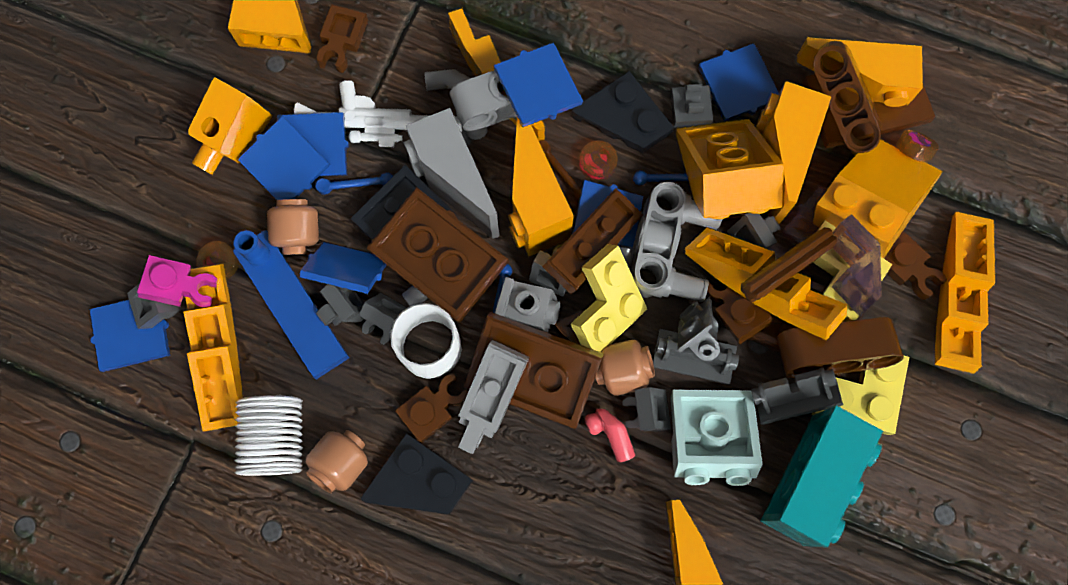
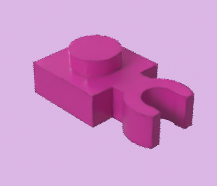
[137,255,217,307]

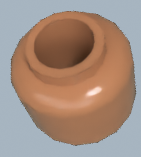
[267,199,319,255]
[595,339,655,396]
[306,430,368,493]

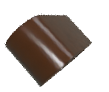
[813,41,882,153]
[777,317,904,379]

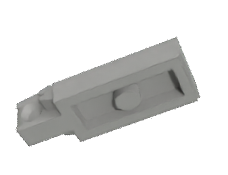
[458,340,530,454]

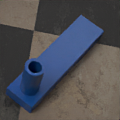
[232,230,350,380]

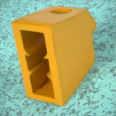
[188,77,273,175]

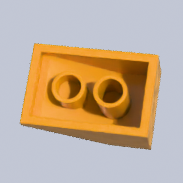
[756,81,831,224]
[508,117,574,257]
[676,119,784,219]
[812,139,943,259]

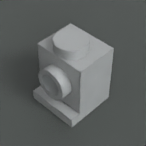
[495,277,560,333]

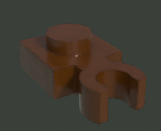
[317,4,368,73]
[884,231,947,300]
[707,283,773,345]
[395,374,468,443]

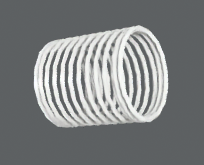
[390,303,462,379]
[234,396,303,476]

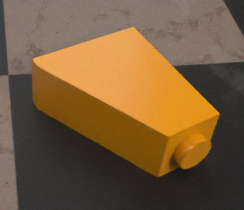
[228,0,311,53]

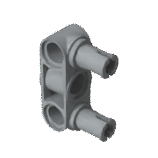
[450,70,517,140]
[631,182,722,303]

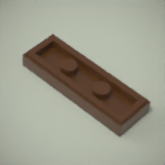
[542,188,644,294]

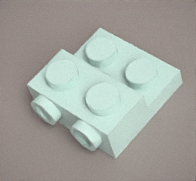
[671,389,763,486]

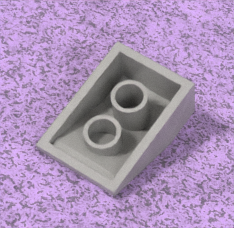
[403,108,499,239]

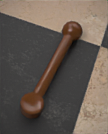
[539,140,581,202]

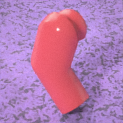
[585,409,635,462]

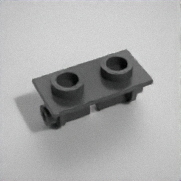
[677,298,720,361]
[653,329,739,385]
[751,367,843,425]

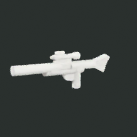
[294,81,463,147]

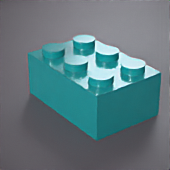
[760,405,883,548]

